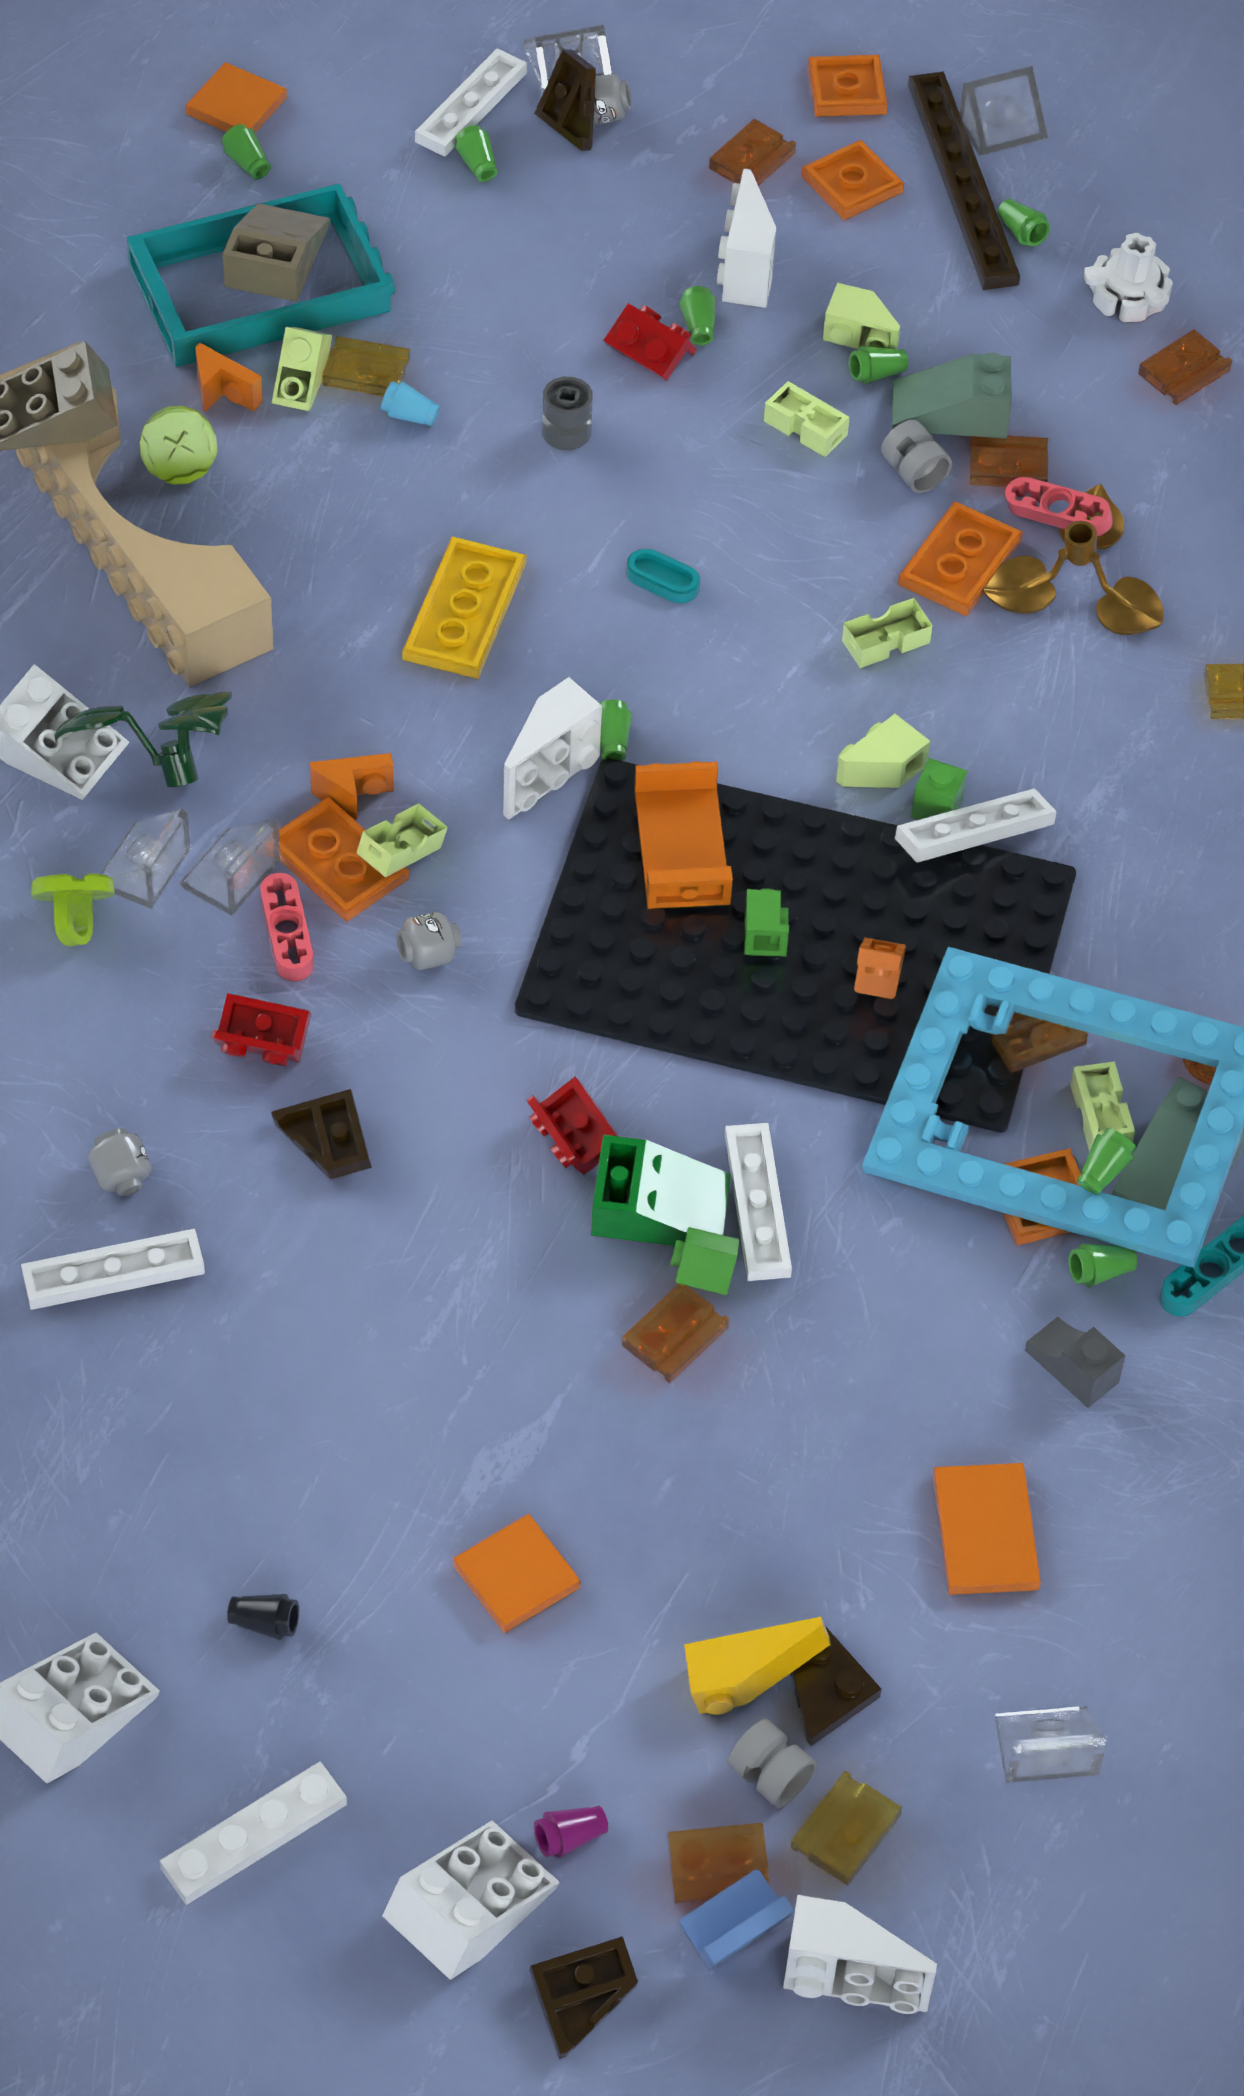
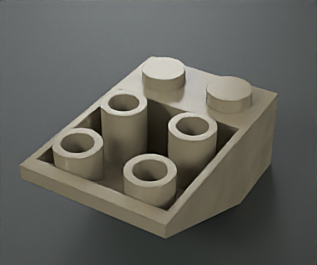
[222,203,330,302]
[0,341,118,451]

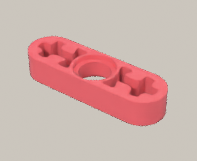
[1005,477,1113,536]
[260,873,314,981]

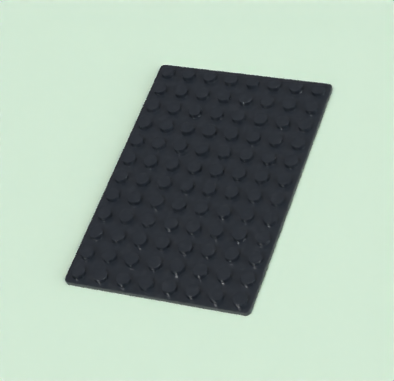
[515,758,1076,1132]

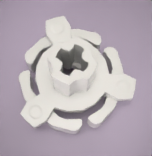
[1084,233,1173,322]

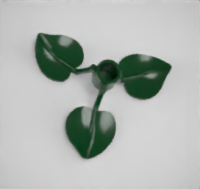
[54,692,232,787]

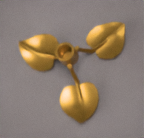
[984,484,1164,635]

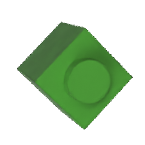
[911,758,967,820]
[670,1227,739,1295]

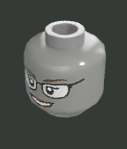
[594,73,632,125]
[396,912,462,970]
[88,1128,152,1196]

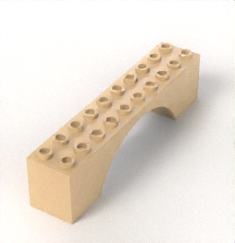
[0,342,274,687]

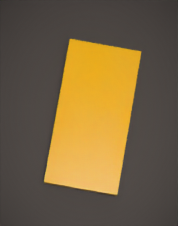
[402,536,527,679]

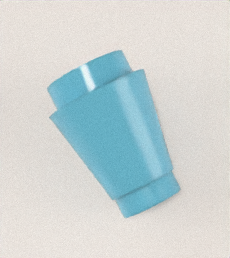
[380,381,440,427]

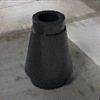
[227,1594,299,1640]

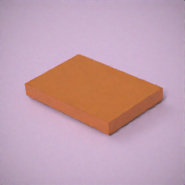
[898,501,1023,617]
[266,796,409,922]
[933,1463,1041,1595]

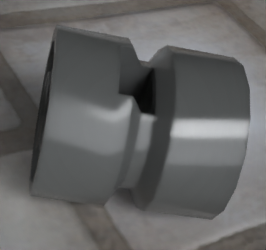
[542,376,593,450]

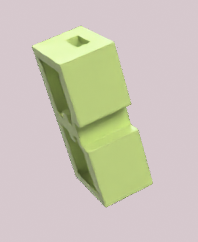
[764,381,850,457]
[842,598,933,668]
[357,803,448,877]
[1070,1061,1135,1152]

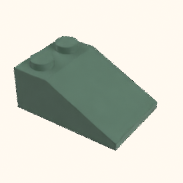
[892,353,1012,438]
[1112,1076,1244,1210]

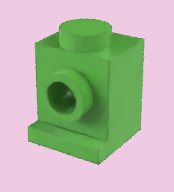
[744,889,789,956]

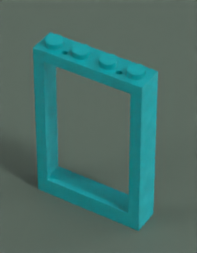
[126,183,395,367]

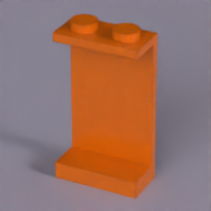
[634,761,733,909]

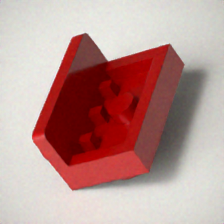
[603,303,697,381]
[212,993,312,1066]
[526,1076,620,1175]

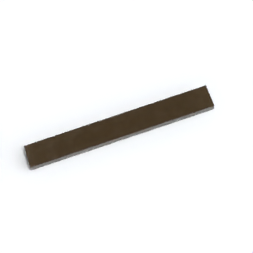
[908,71,1020,290]

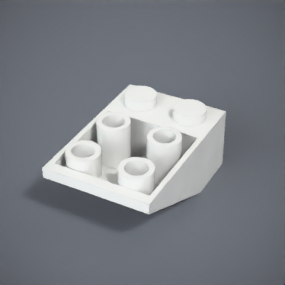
[717,169,776,308]
[0,664,129,800]
[503,677,602,820]
[0,1632,160,1783]
[382,1820,560,1980]
[783,1895,937,2014]

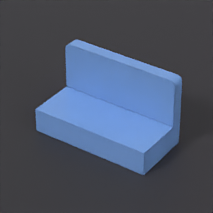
[679,1870,795,1971]

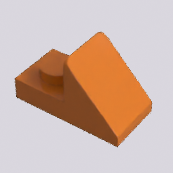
[195,343,263,412]
[310,753,394,820]
[854,938,906,999]

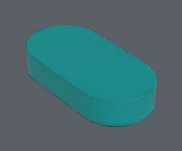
[626,548,700,603]

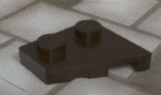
[534,49,596,151]
[271,1089,372,1180]
[790,1626,882,1746]
[529,1936,638,2059]

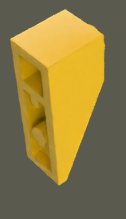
[684,1616,830,1715]

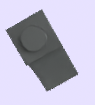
[1025,1317,1126,1408]

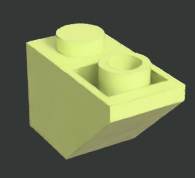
[823,283,900,350]
[272,327,332,411]
[836,714,930,788]

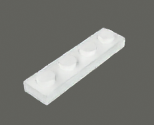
[415,48,527,157]
[895,788,1057,862]
[725,1123,792,1281]
[21,1228,205,1310]
[160,1761,347,1905]

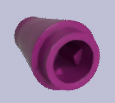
[534,1805,608,1858]

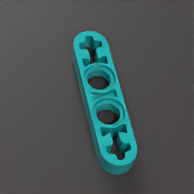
[1159,1215,1244,1317]

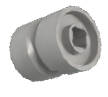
[881,420,952,493]
[727,1718,817,1809]

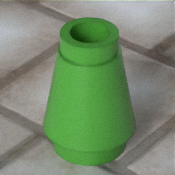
[222,124,271,180]
[455,125,498,182]
[998,199,1050,247]
[679,286,716,345]
[849,346,908,384]
[599,699,633,761]
[1077,1128,1136,1195]
[1068,1244,1137,1287]

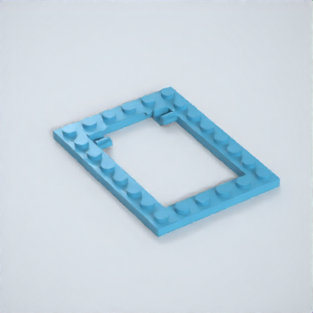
[862,947,1244,1268]

